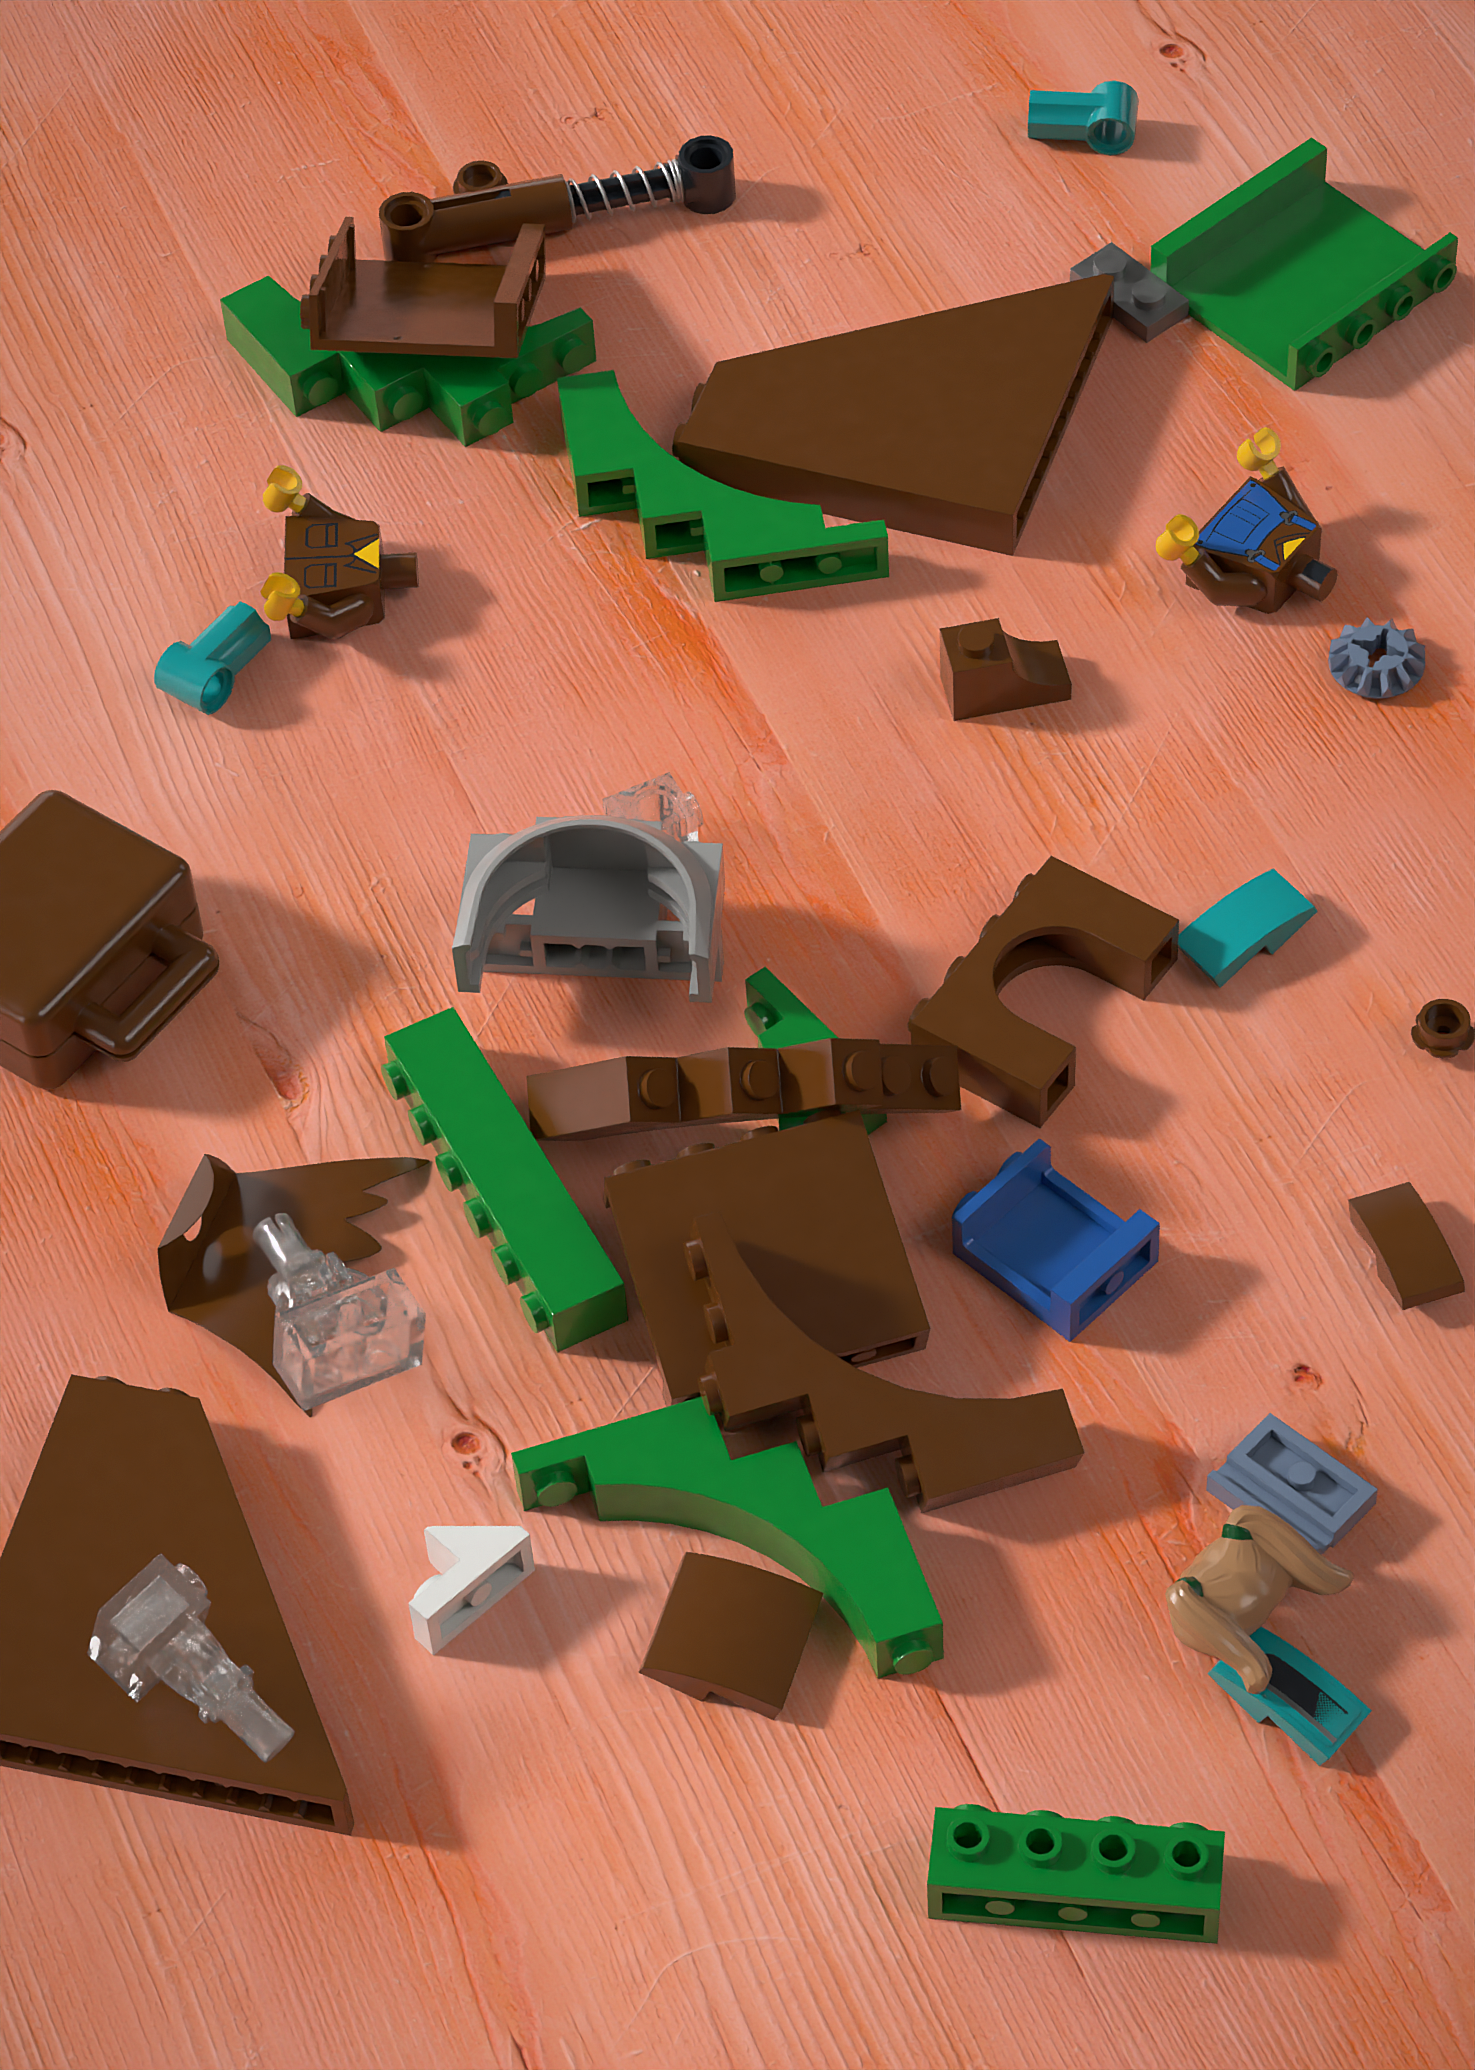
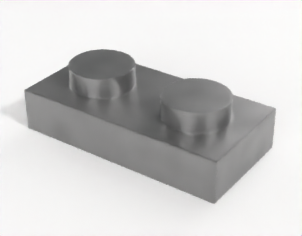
[1070,242,1189,343]

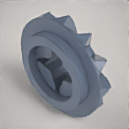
[1328,617,1425,698]

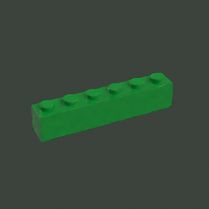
[381,1007,628,1353]

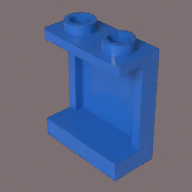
[952,1139,1160,1342]

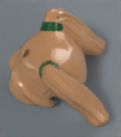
[1165,1505,1353,1694]

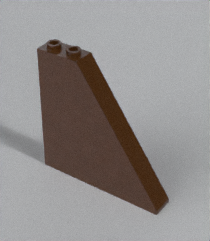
[672,274,1115,556]
[0,1374,354,1836]

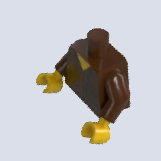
[260,465,419,639]

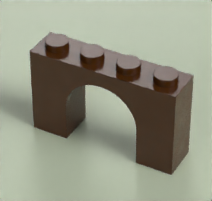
[908,856,1179,1128]

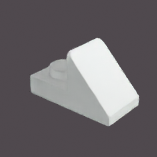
[408,1526,535,1655]

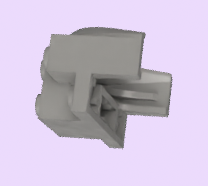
[452,815,725,1003]

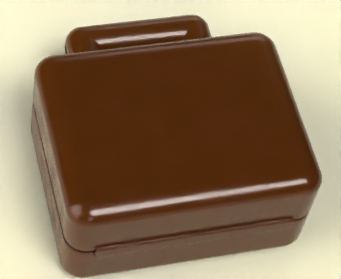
[0,790,220,1090]

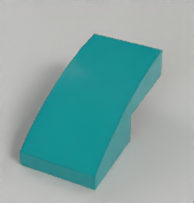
[1178,868,1318,988]

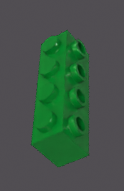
[927,1804,1225,1944]

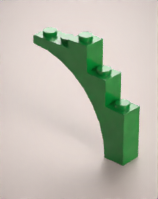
[220,275,597,447]

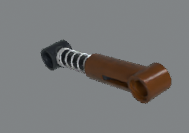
[379,135,736,262]

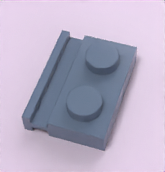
[1206,1413,1378,1554]

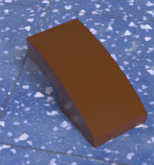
[1348,1182,1465,1310]

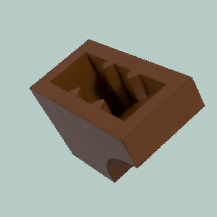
[940,618,1072,721]

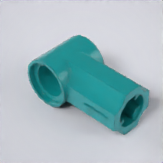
[1028,81,1139,155]
[154,601,272,715]

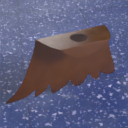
[157,1154,430,1417]

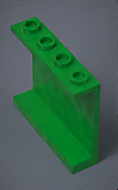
[1150,137,1458,391]

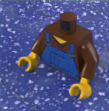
[1155,427,1338,614]

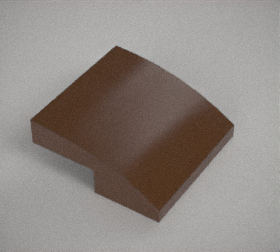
[639,1552,824,1720]

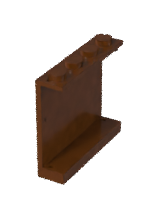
[300,217,546,358]

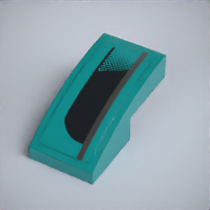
[1207,1627,1372,1766]

